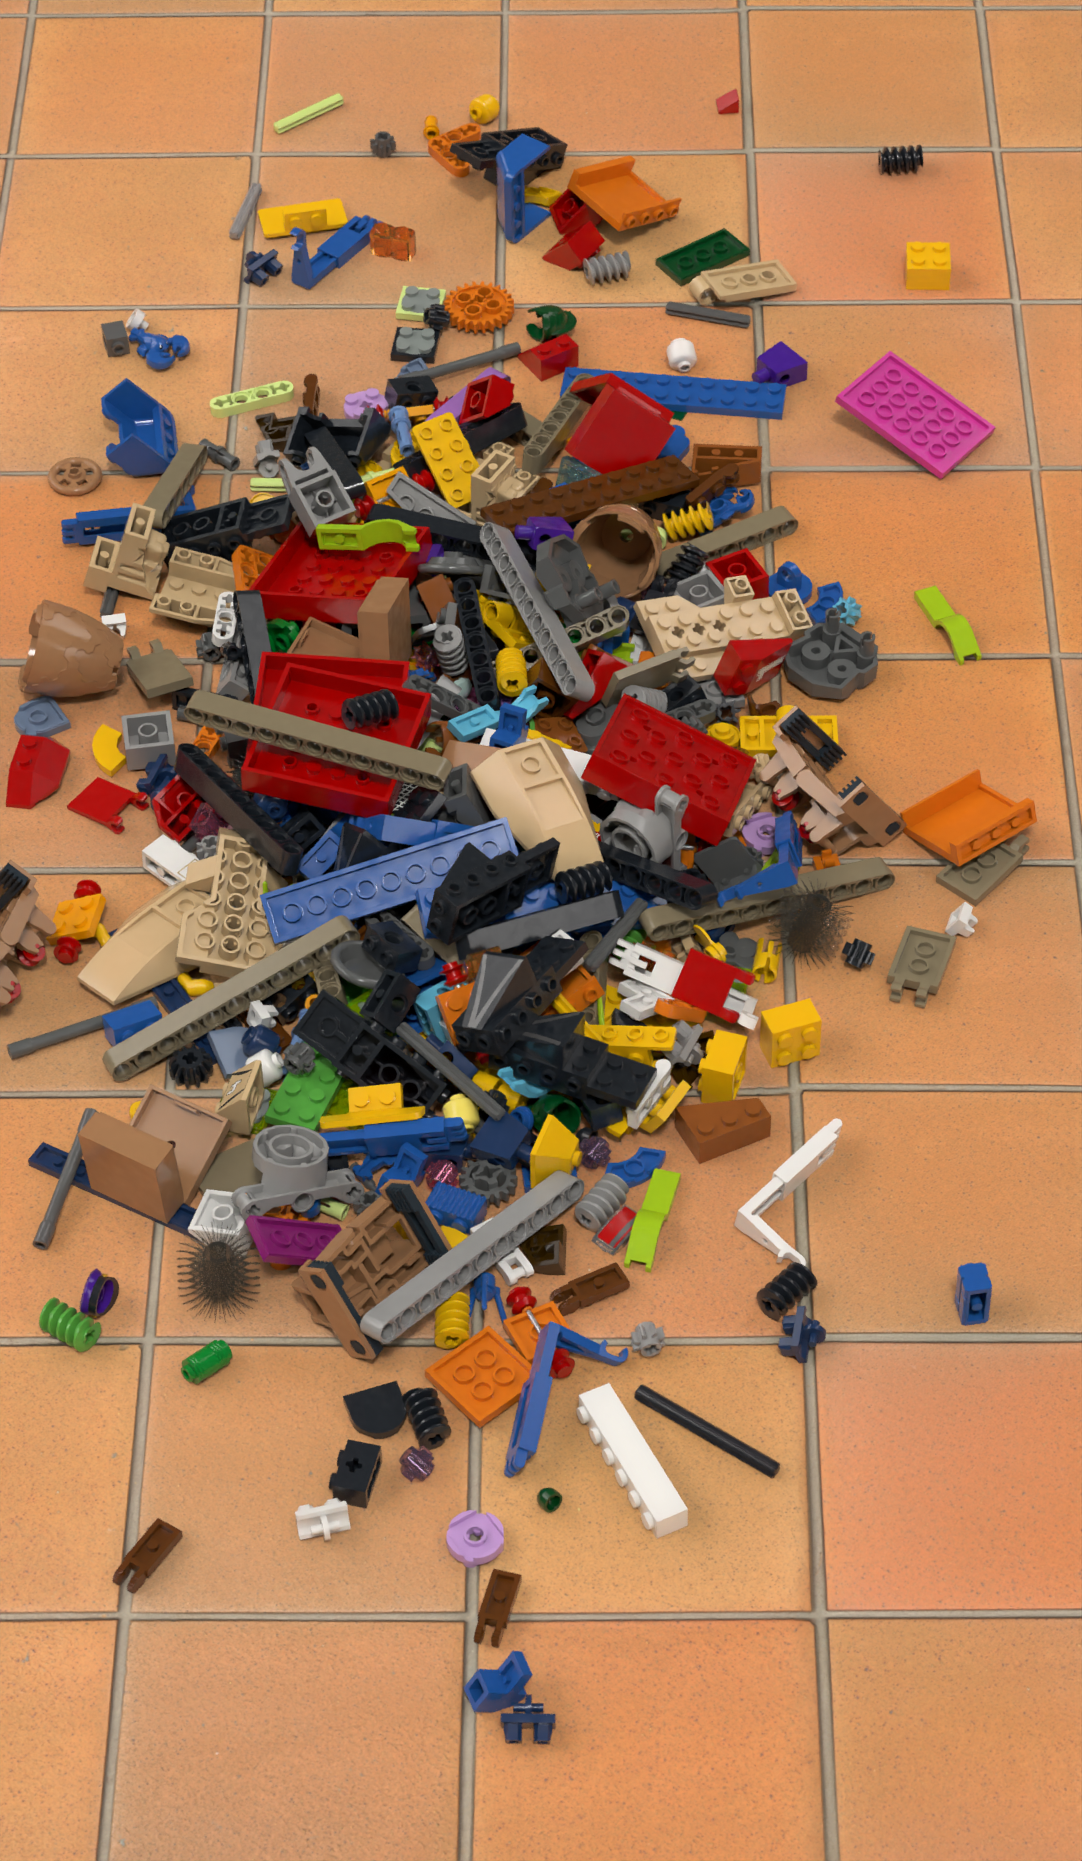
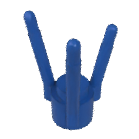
[468,1272,507,1324]

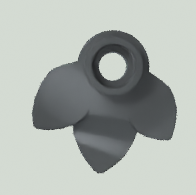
[719,931,757,970]

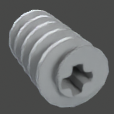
[583,251,631,285]
[433,624,469,676]
[621,685,667,713]
[575,1173,629,1232]

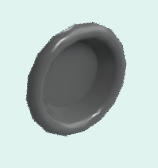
[417,552,484,577]
[572,699,619,755]
[330,940,406,990]

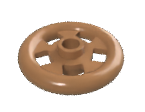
[48,457,102,496]

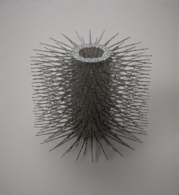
[765,877,855,970]
[176,1222,260,1322]

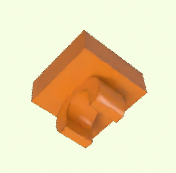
[812,849,841,871]

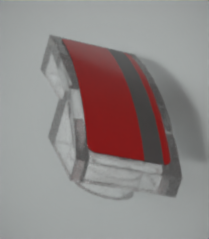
[591,1204,637,1256]

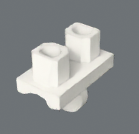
[295,1498,351,1541]

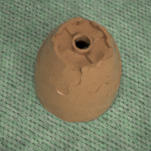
[573,504,662,598]
[18,600,124,697]

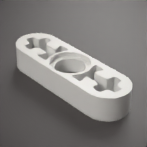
[211,592,236,647]

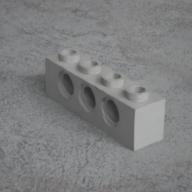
[216,624,249,701]

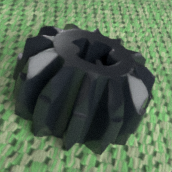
[168,1045,213,1089]

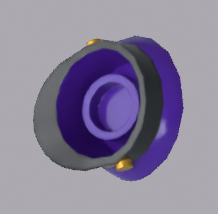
[80,1268,119,1318]

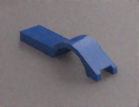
[299,813,366,880]

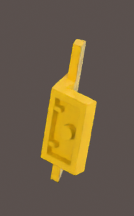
[606,1060,691,1138]
[319,1083,425,1129]

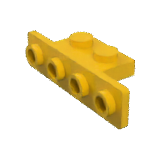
[590,1025,677,1066]

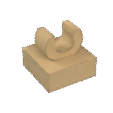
[672,934,704,963]

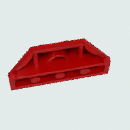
[6,735,71,809]
[152,767,237,844]

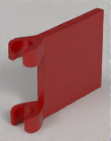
[67,777,149,834]
[671,948,756,1023]

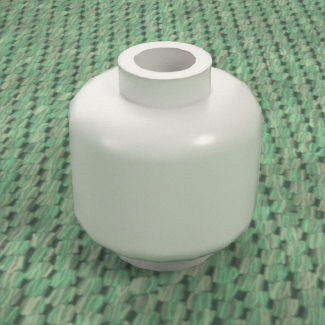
[666,338,697,372]
[246,1049,284,1088]

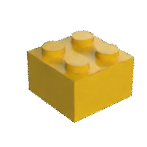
[905,241,951,290]
[760,998,822,1068]
[698,1030,747,1103]

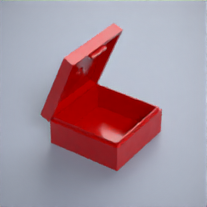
[564,373,676,474]

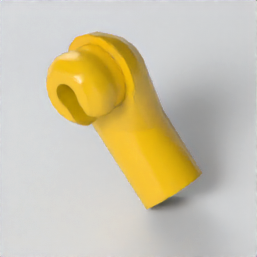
[177,972,214,997]

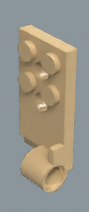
[689,259,797,306]

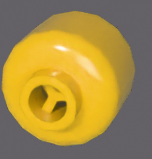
[469,94,500,124]

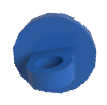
[769,561,812,604]

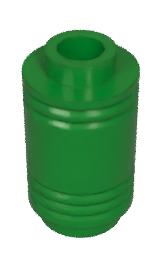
[181,1340,233,1384]

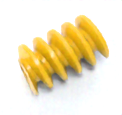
[662,502,714,541]
[495,647,528,697]
[434,1291,470,1349]

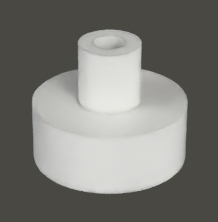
[126,308,149,330]

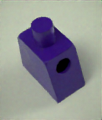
[752,341,808,387]
[515,517,574,550]

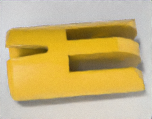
[752,938,782,984]

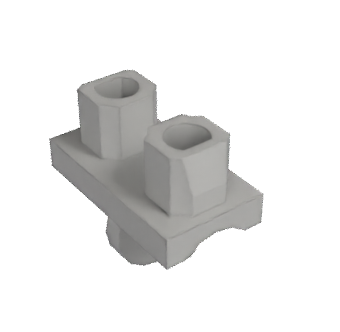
[253,439,280,478]
[662,1020,704,1069]

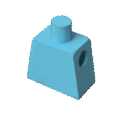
[413,981,467,1042]

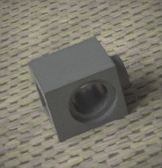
[101,320,130,357]

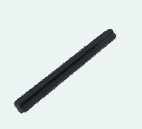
[635,1384,780,1478]

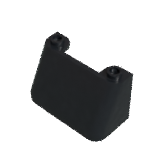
[283,407,392,468]

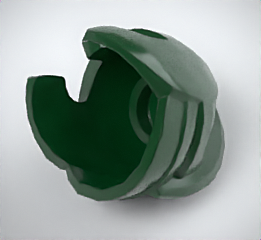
[526,305,577,343]
[528,1094,581,1133]

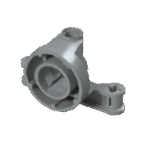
[599,785,689,872]
[231,1125,364,1221]

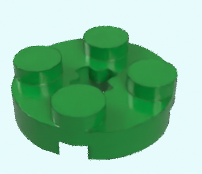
[267,618,299,653]

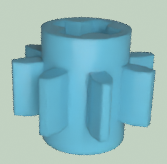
[833,597,862,626]

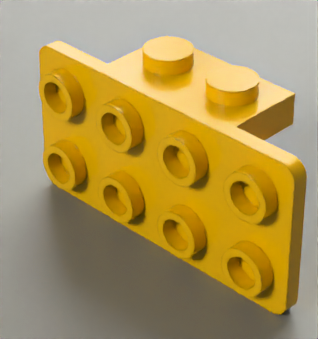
[258,198,348,238]
[411,412,480,509]

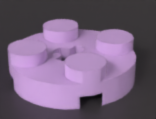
[344,388,389,419]
[742,812,781,857]
[446,1510,504,1568]

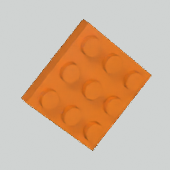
[425,1325,532,1428]

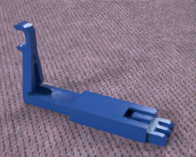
[289,215,384,289]
[61,485,196,545]
[716,811,802,907]
[349,814,521,853]
[301,1116,468,1218]
[504,1321,628,1478]

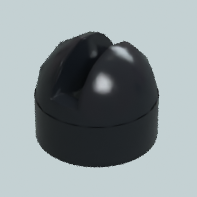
[576,1127,598,1150]

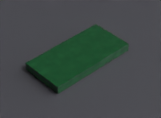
[655,228,750,286]

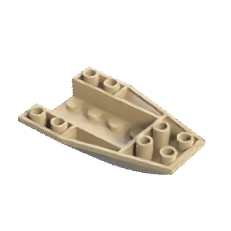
[149,547,296,628]
[470,737,604,881]
[77,880,234,1005]

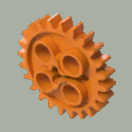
[444,281,514,334]

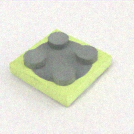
[396,286,446,321]

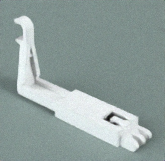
[608,938,759,1030]
[734,1118,842,1266]

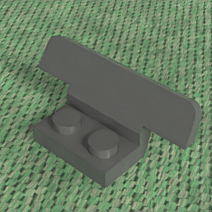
[411,602,458,647]

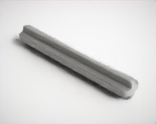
[229,182,262,240]

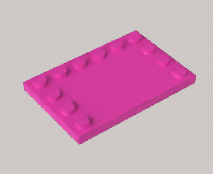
[835,351,996,479]

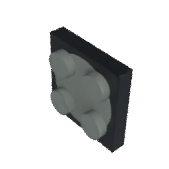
[390,327,441,364]

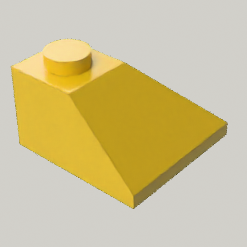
[530,1114,582,1189]

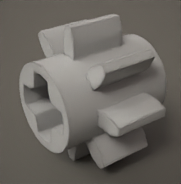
[196,835,218,860]
[631,1322,665,1357]

